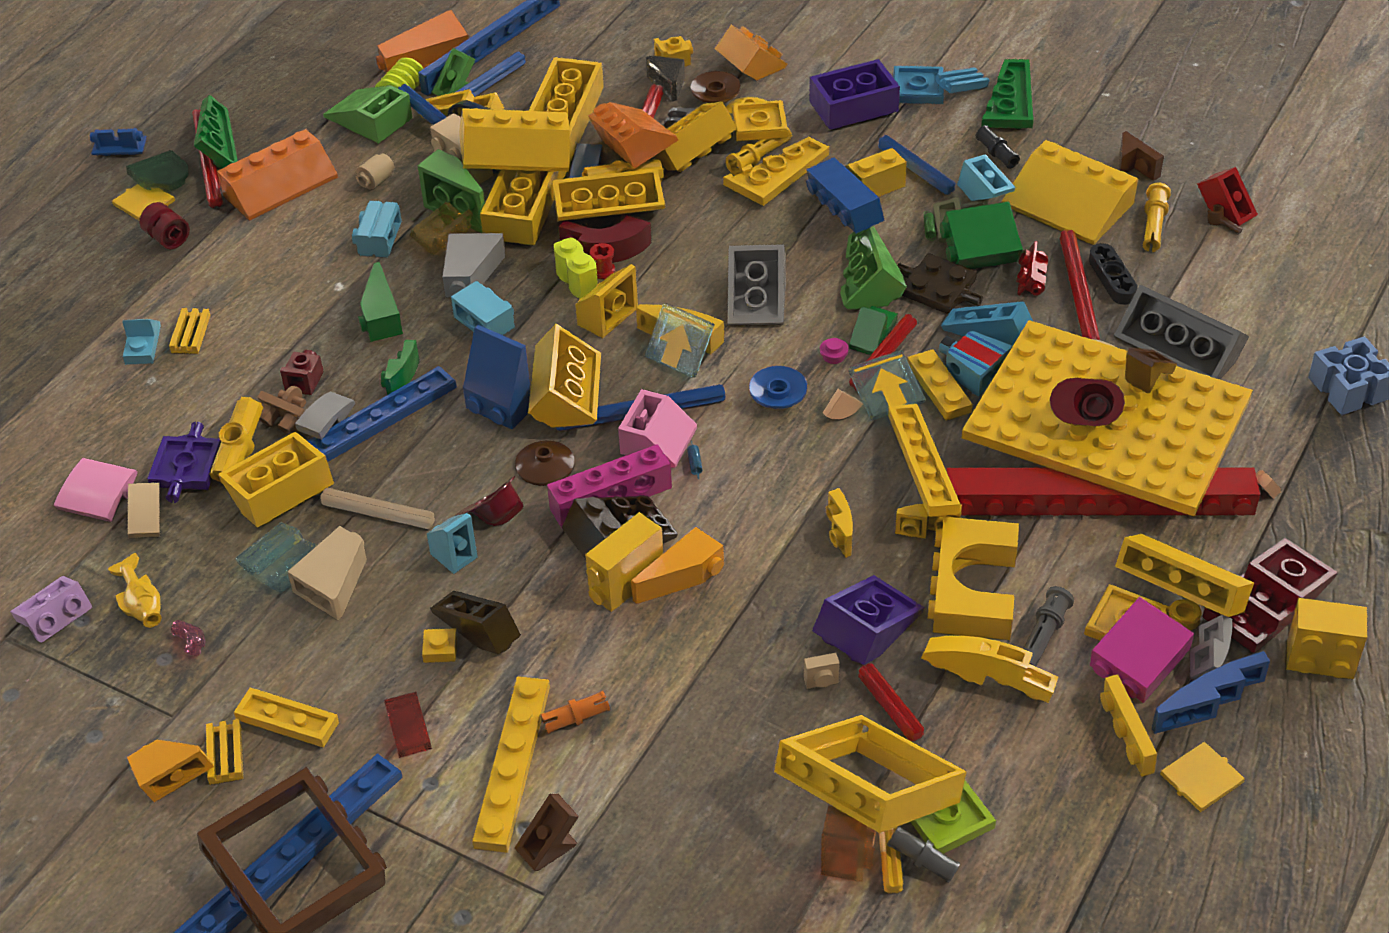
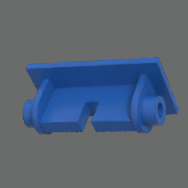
[90,128,147,156]

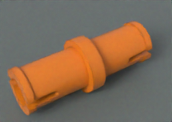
[540,691,610,734]

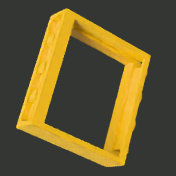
[774,715,967,833]

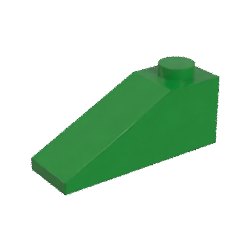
[358,262,403,342]

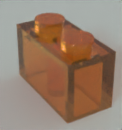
[821,805,876,882]

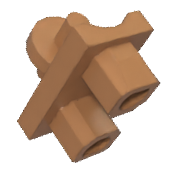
[257,386,306,435]

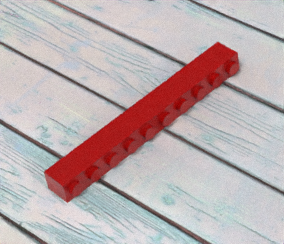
[946,467,1260,516]

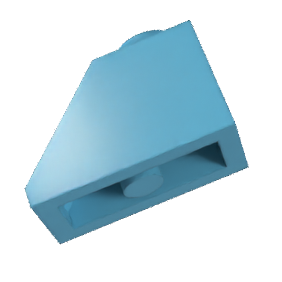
[957,154,1015,201]
[427,513,478,574]

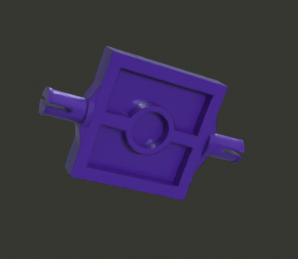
[147,421,221,503]

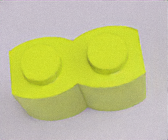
[554,237,598,299]

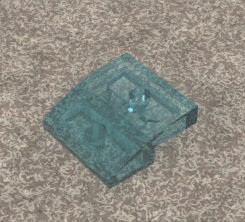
[235,522,317,593]

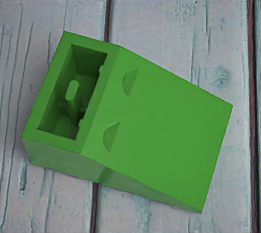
[323,85,413,144]

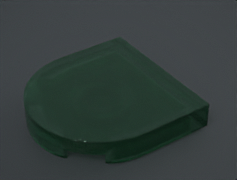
[126,150,189,191]

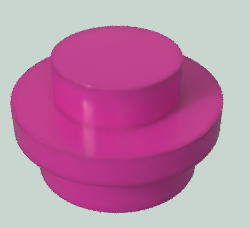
[820,338,848,364]

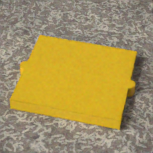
[112,180,175,221]
[1160,742,1245,812]

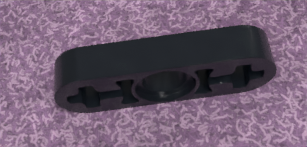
[1089,243,1138,305]

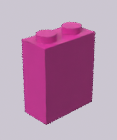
[1090,596,1194,703]

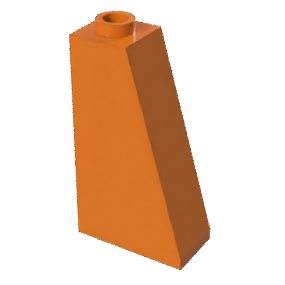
[376,10,469,74]

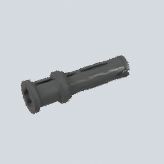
[1023,586,1074,667]

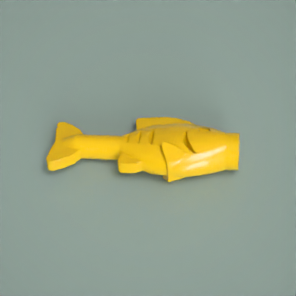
[108,553,162,628]

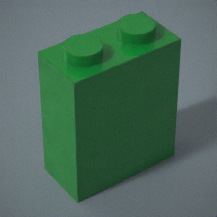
[940,201,1023,269]

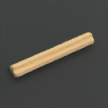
[320,488,435,529]

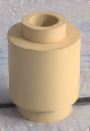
[356,153,394,189]

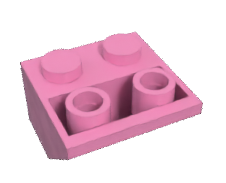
[618,389,697,468]

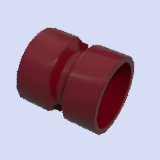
[139,202,190,250]

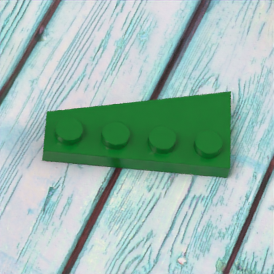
[981,59,1033,129]
[194,95,238,169]

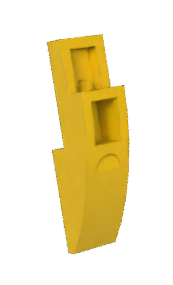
[921,636,1058,703]

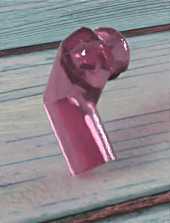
[171,620,206,656]

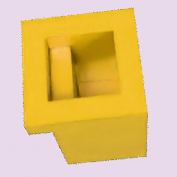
[654,36,693,72]

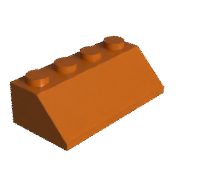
[588,102,678,168]
[217,129,338,221]

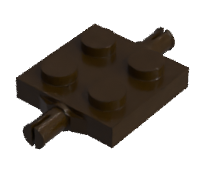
[897,253,983,314]

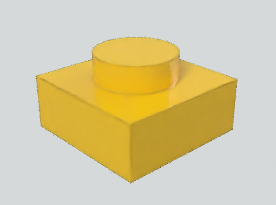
[422,628,457,663]

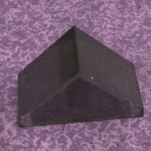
[646,55,685,102]

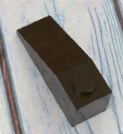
[430,590,521,654]

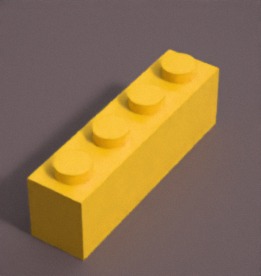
[1115,534,1254,617]

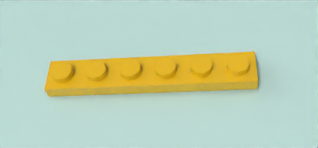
[888,404,960,517]
[472,676,550,853]

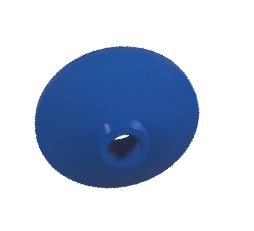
[749,366,807,409]

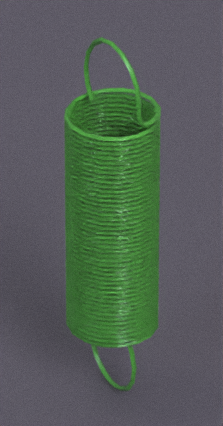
[924,211,936,241]

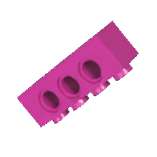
[547,444,672,529]

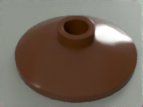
[691,71,741,103]
[515,440,575,486]

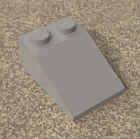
[728,245,786,326]

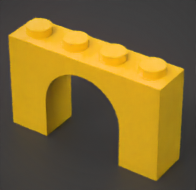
[927,517,1019,640]

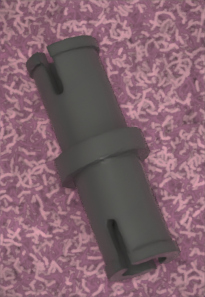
[887,826,960,883]

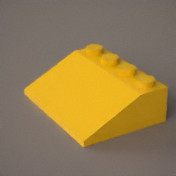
[1002,140,1138,245]

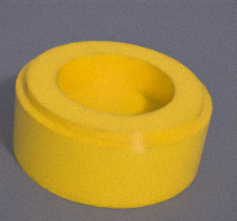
[1168,599,1202,631]

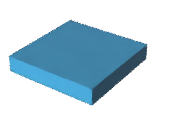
[893,66,944,104]

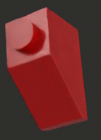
[1197,167,1258,226]

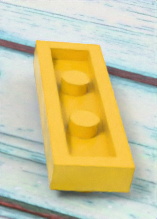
[907,349,973,421]
[1100,674,1157,777]
[234,687,339,748]

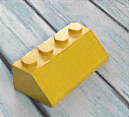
[459,108,570,172]
[553,168,665,222]
[528,324,601,428]

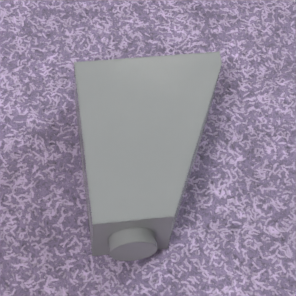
[443,233,505,297]

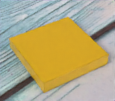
[732,100,788,141]
[1084,584,1170,641]

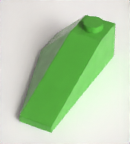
[840,226,907,309]

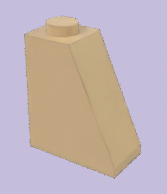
[288,526,367,620]

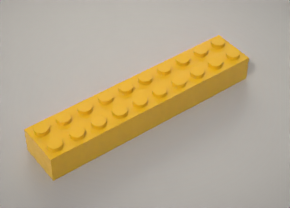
[480,57,604,245]

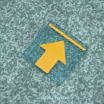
[645,303,715,377]
[848,350,926,421]

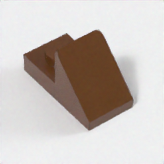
[1119,131,1164,181]
[1125,348,1178,393]
[514,794,579,871]

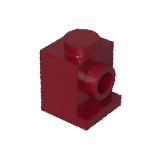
[280,350,324,395]

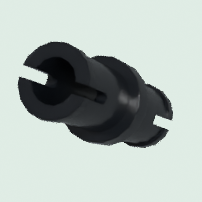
[975,126,1020,169]

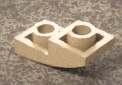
[128,483,160,538]

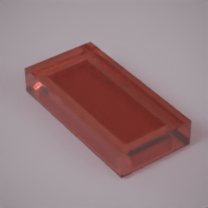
[384,692,432,758]

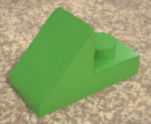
[432,48,476,96]

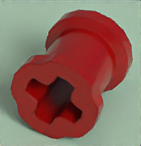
[590,243,615,280]

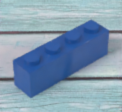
[806,157,885,233]

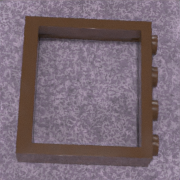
[197,767,387,933]

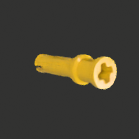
[725,127,792,175]
[1143,183,1171,252]

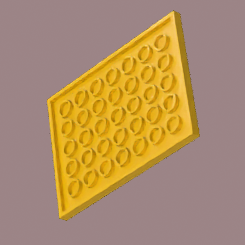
[961,320,1253,516]

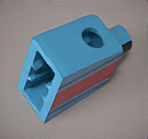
[939,331,1012,397]

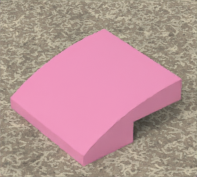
[53,458,138,522]

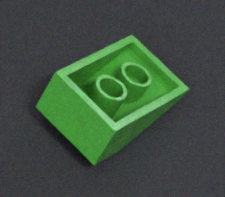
[418,149,485,233]

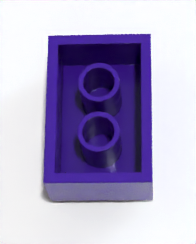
[809,59,900,130]

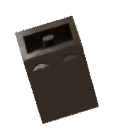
[562,495,678,559]

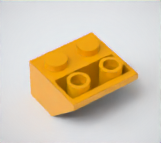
[715,24,788,80]

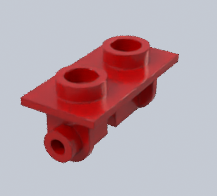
[1016,241,1048,296]

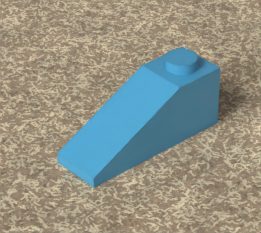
[941,301,1033,346]

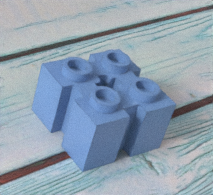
[1308,336,1389,415]

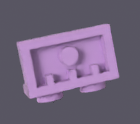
[10,576,92,643]

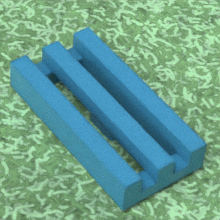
[935,67,990,93]

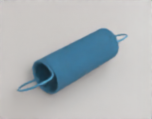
[687,440,703,479]

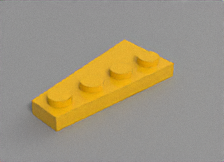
[723,137,829,206]

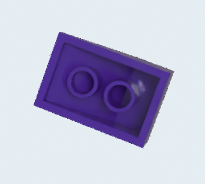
[812,575,925,665]

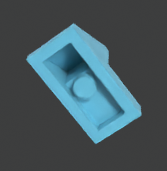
[123,319,161,365]

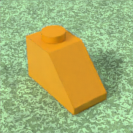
[127,739,214,802]

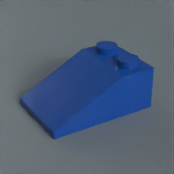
[463,324,531,430]

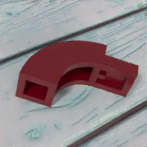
[559,215,652,263]

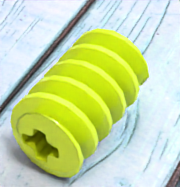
[375,57,424,90]

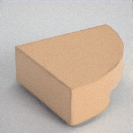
[823,389,863,419]
[1256,470,1281,499]

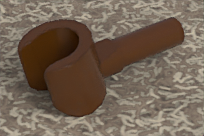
[1207,204,1243,234]

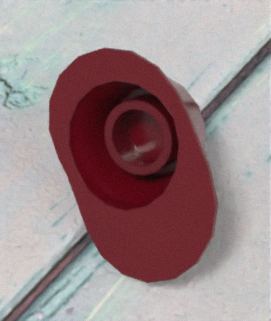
[1050,378,1125,427]
[455,476,524,526]

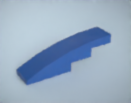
[1152,651,1270,734]

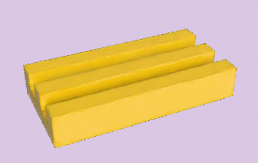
[169,308,211,354]
[206,719,244,785]

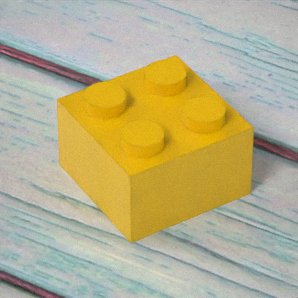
[1286,598,1367,679]

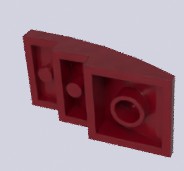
[1202,538,1338,653]

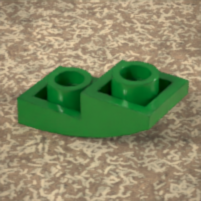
[381,340,420,395]

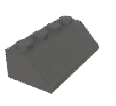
[1114,285,1249,379]

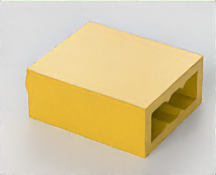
[585,512,663,612]

